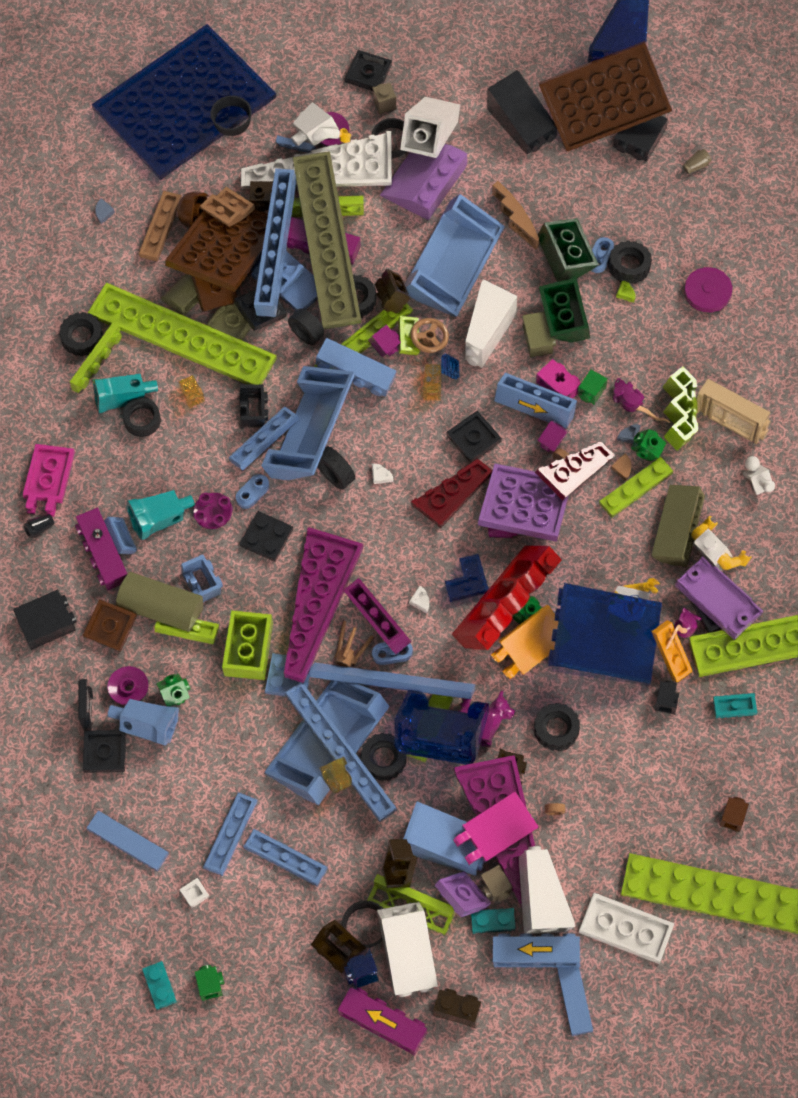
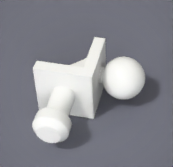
[743,456,775,495]

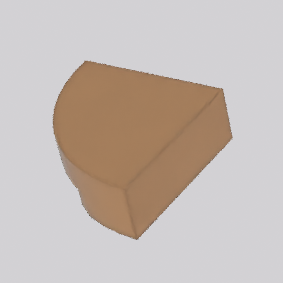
[611,453,632,481]

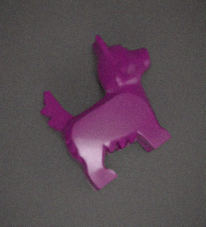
[450,690,516,748]

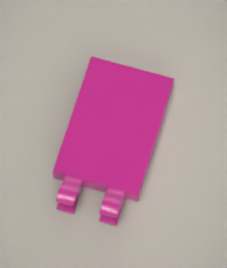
[23,444,75,517]
[453,792,539,865]

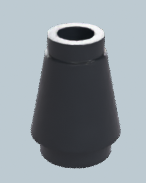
[23,514,55,538]

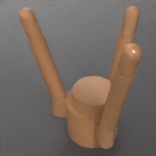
[334,621,374,667]

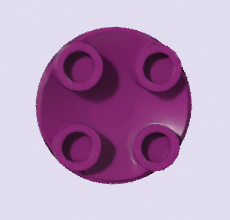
[193,492,233,529]

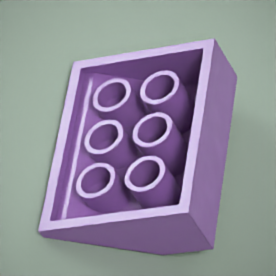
[380,144,467,221]

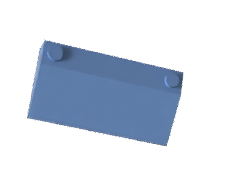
[405,194,505,317]
[261,366,355,480]
[264,680,390,805]

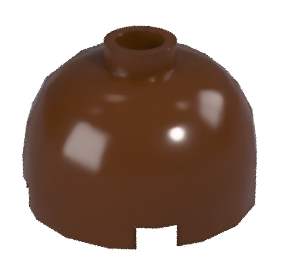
[176,191,209,228]

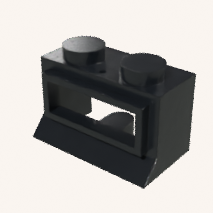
[239,384,268,429]

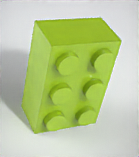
[222,610,273,680]

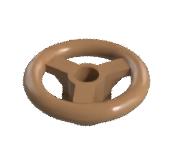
[411,318,449,353]

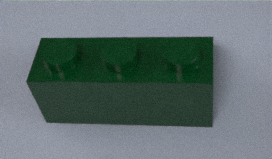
[537,218,599,282]
[539,278,590,343]

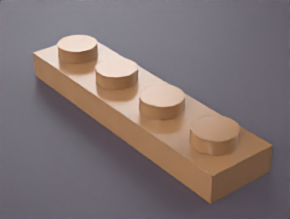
[139,191,182,262]

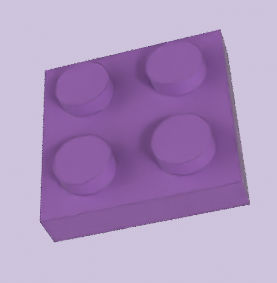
[435,871,491,917]

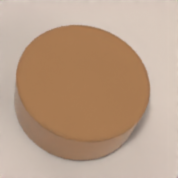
[552,448,569,461]
[544,803,566,815]

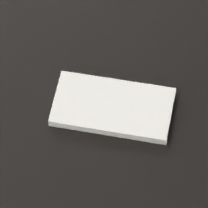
[579,893,674,964]

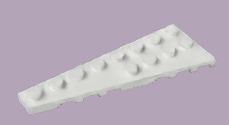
[241,131,392,189]

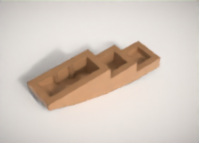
[492,181,539,250]

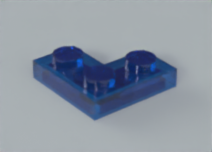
[445,554,489,602]

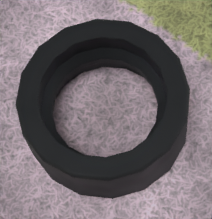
[288,308,325,345]
[122,398,161,437]

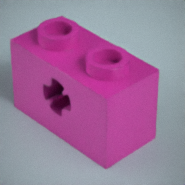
[536,359,581,399]

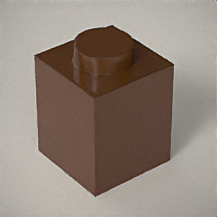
[720,797,749,832]

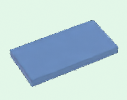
[251,251,318,311]

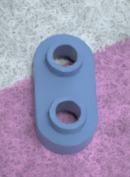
[591,237,614,273]
[236,474,269,509]
[372,642,413,665]

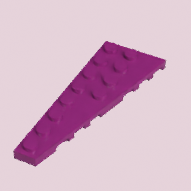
[284,527,364,683]
[453,755,535,908]

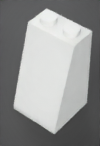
[400,97,460,158]
[465,279,517,368]
[519,846,575,934]
[377,902,438,997]

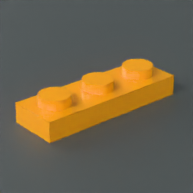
[651,620,692,682]

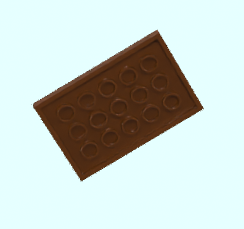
[539,41,672,152]
[165,195,268,292]

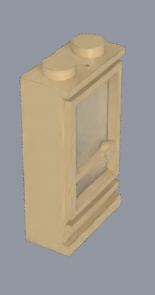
[697,379,771,444]

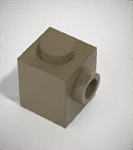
[373,82,397,114]
[480,865,512,902]

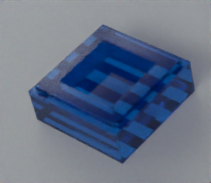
[441,354,459,379]

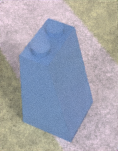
[403,802,484,876]

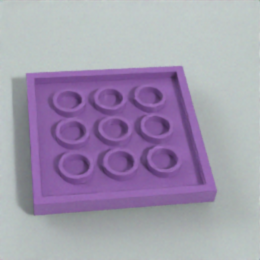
[478,464,569,542]

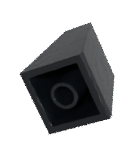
[487,70,557,154]

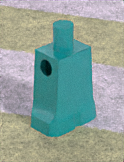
[92,373,158,414]
[126,490,195,540]

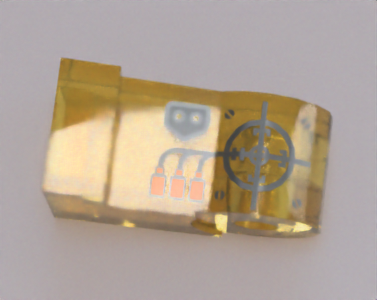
[423,364,442,400]

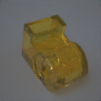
[178,375,205,408]
[319,757,352,793]

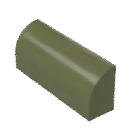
[161,273,199,316]
[652,485,705,567]
[116,571,203,632]

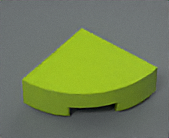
[616,281,636,303]

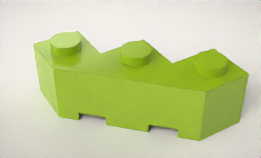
[662,367,698,451]

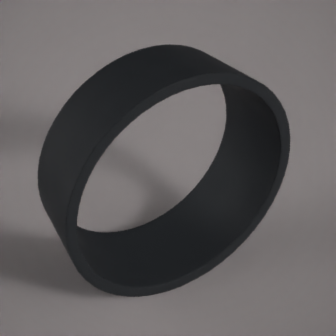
[211,96,252,136]
[372,118,407,158]
[342,900,384,948]

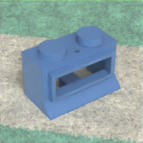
[181,555,223,603]

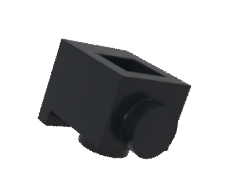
[655,680,680,715]

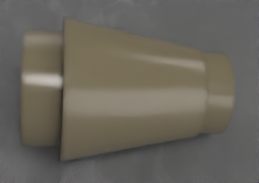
[682,149,712,174]

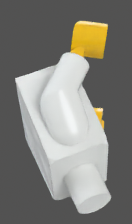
[291,102,351,146]

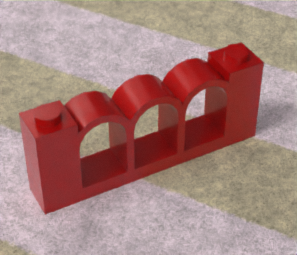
[451,545,562,650]

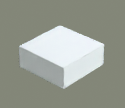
[179,878,209,909]

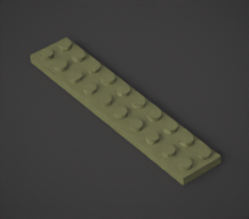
[293,151,361,330]

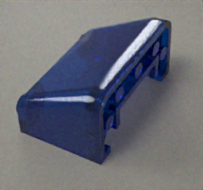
[394,690,489,765]

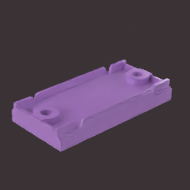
[675,557,763,640]

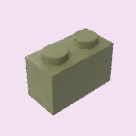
[522,312,556,358]

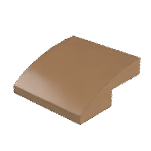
[200,187,255,227]

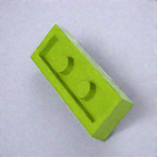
[155,619,219,644]

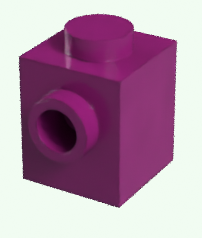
[368,324,401,357]
[537,420,569,452]

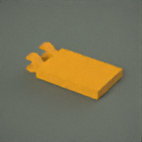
[491,604,571,679]

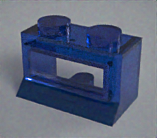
[343,948,379,989]

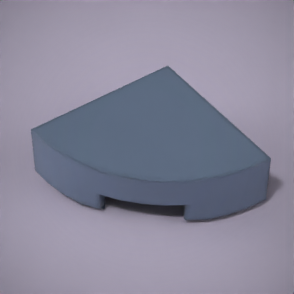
[95,198,115,224]
[617,424,641,444]

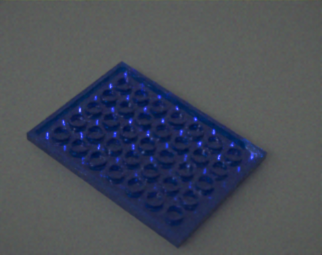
[92,24,277,180]

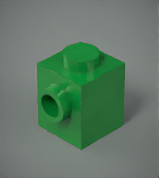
[578,369,608,405]
[194,965,225,1001]

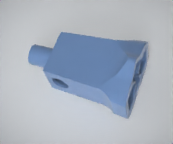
[108,699,179,746]

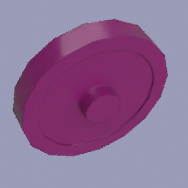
[684,267,733,313]

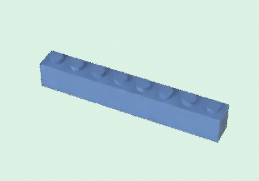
[254,168,297,317]

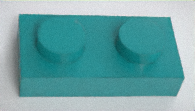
[713,693,758,719]
[471,908,515,934]
[142,961,177,1010]

